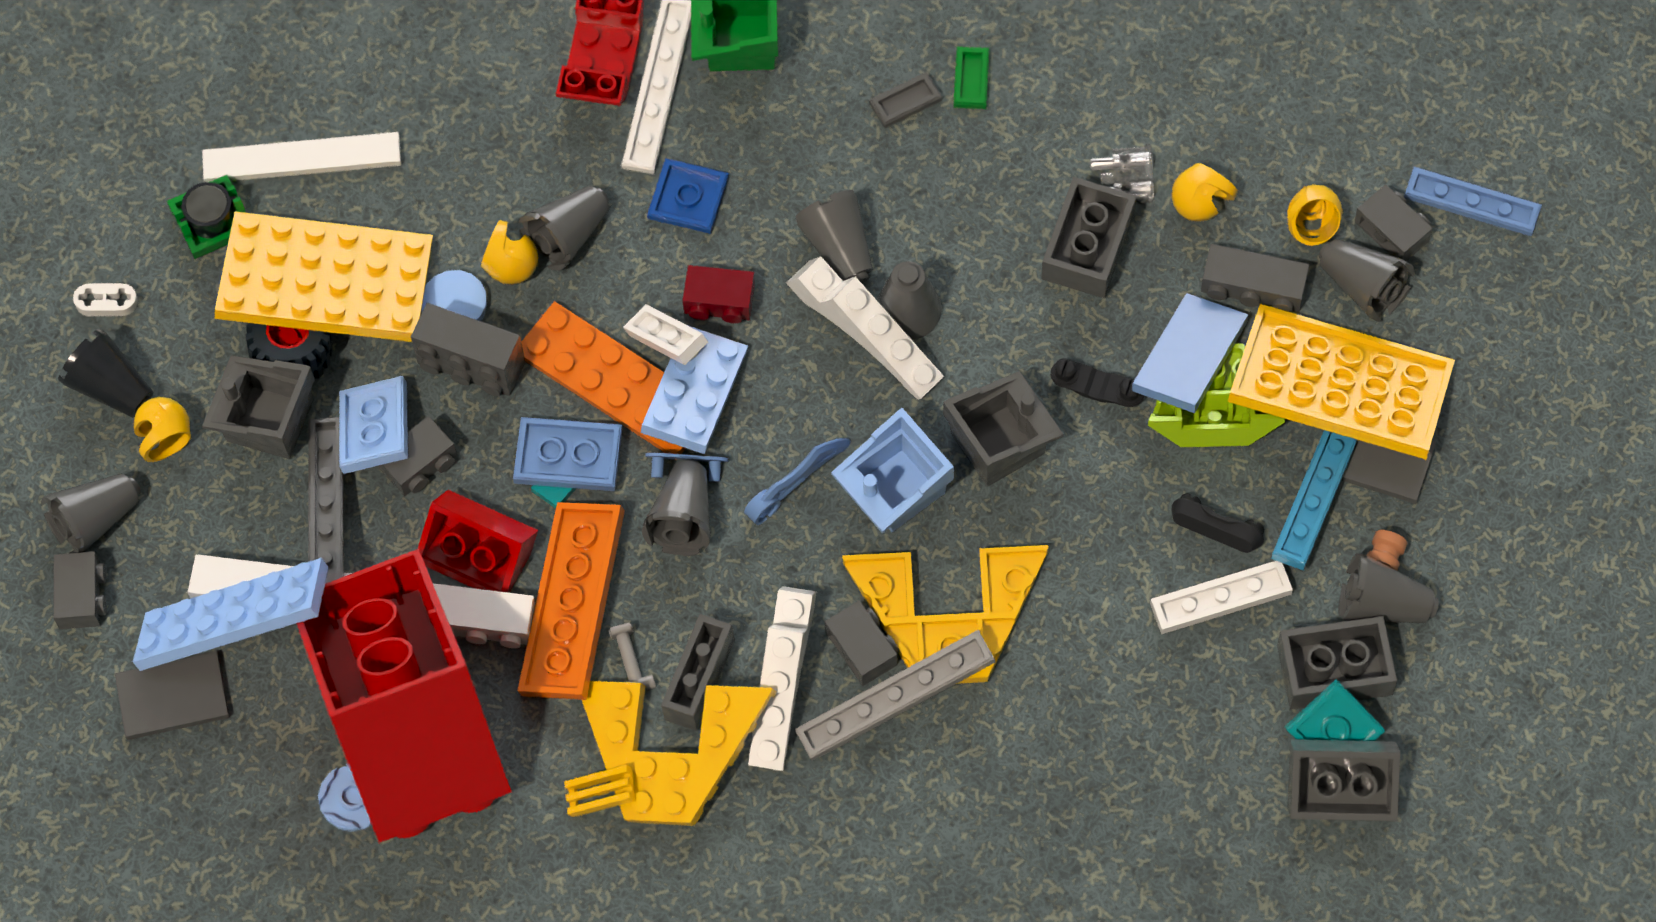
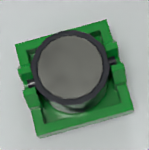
[167,174,246,259]

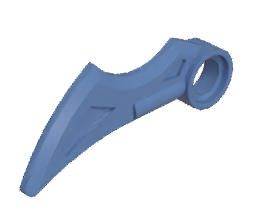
[744,438,851,525]

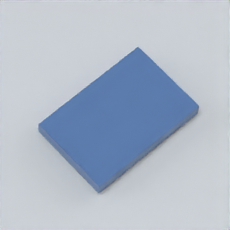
[513,417,622,491]

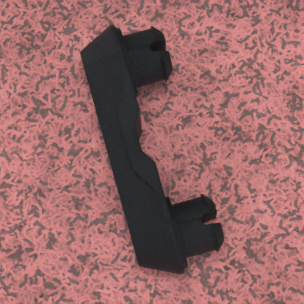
[1050,358,1144,407]
[1171,493,1264,553]

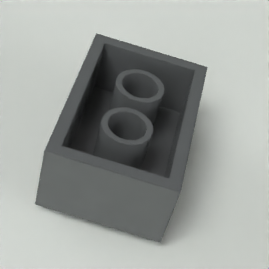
[1041,177,1137,298]
[411,303,525,396]
[1277,616,1397,710]
[1287,739,1400,821]

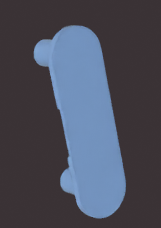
[645,453,728,482]

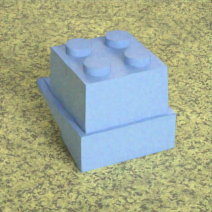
[831,408,954,534]

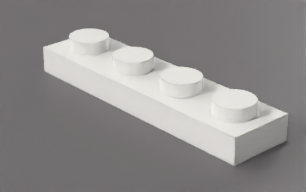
[1150,561,1293,634]

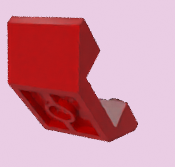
[556,0,644,106]

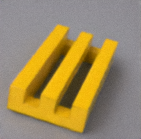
[564,765,635,817]

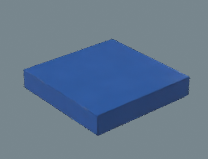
[647,158,729,234]

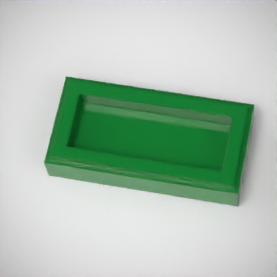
[953,47,989,109]

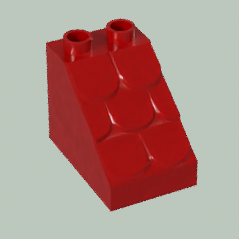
[296,549,512,843]

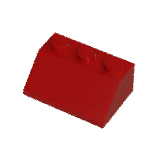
[418,490,538,593]

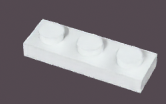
[623,305,708,365]

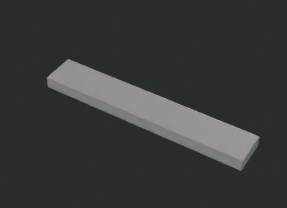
[795,630,996,761]

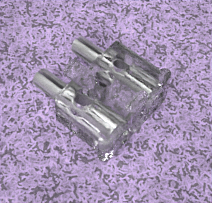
[1090,144,1155,208]

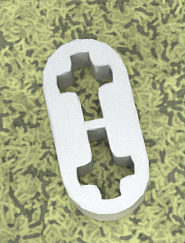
[73,283,138,316]

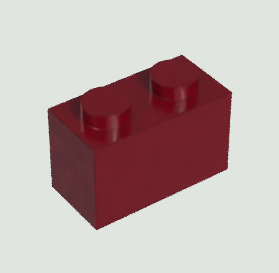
[682,265,755,324]

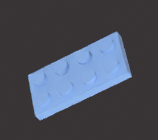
[640,325,748,454]

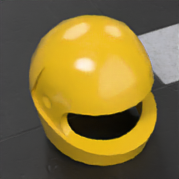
[1172,163,1238,222]
[1287,185,1343,246]
[481,220,538,285]
[133,397,191,462]

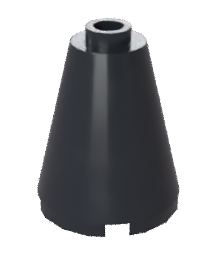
[58,329,154,418]

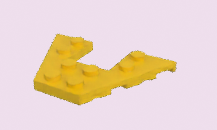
[842,545,1048,684]
[582,681,776,826]

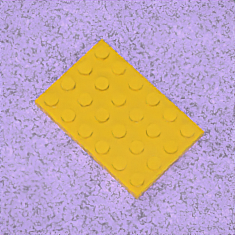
[215,212,433,342]
[1228,304,1455,460]

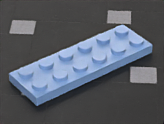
[133,558,328,671]

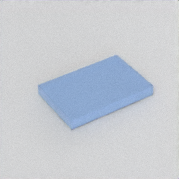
[339,376,408,474]

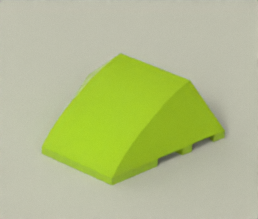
[1148,343,1285,447]

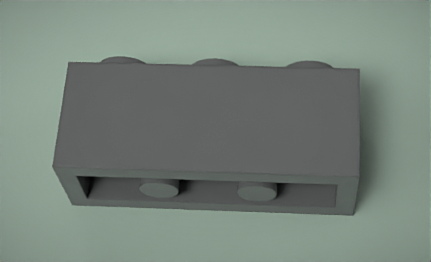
[1201,244,1309,312]
[661,614,735,731]

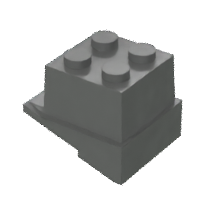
[202,355,315,459]
[943,371,1064,487]

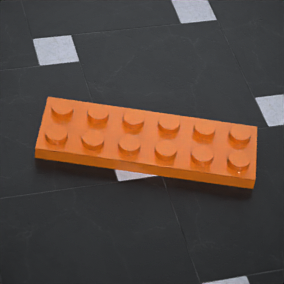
[521,301,685,460]
[517,502,625,700]

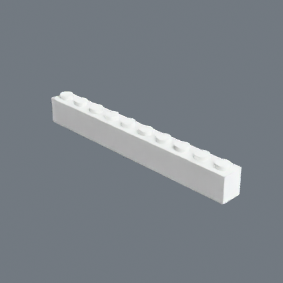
[188,554,536,648]

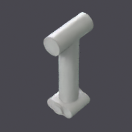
[608,622,656,691]

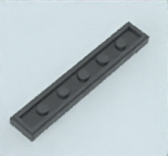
[308,417,344,583]

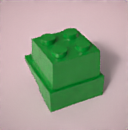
[691,0,778,72]

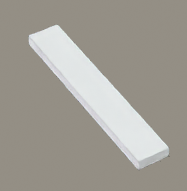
[622,0,691,174]
[202,132,401,182]

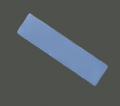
[1404,167,1541,237]

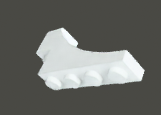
[786,256,944,400]
[748,586,816,771]

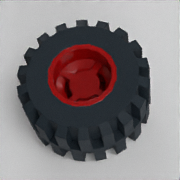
[246,323,332,379]

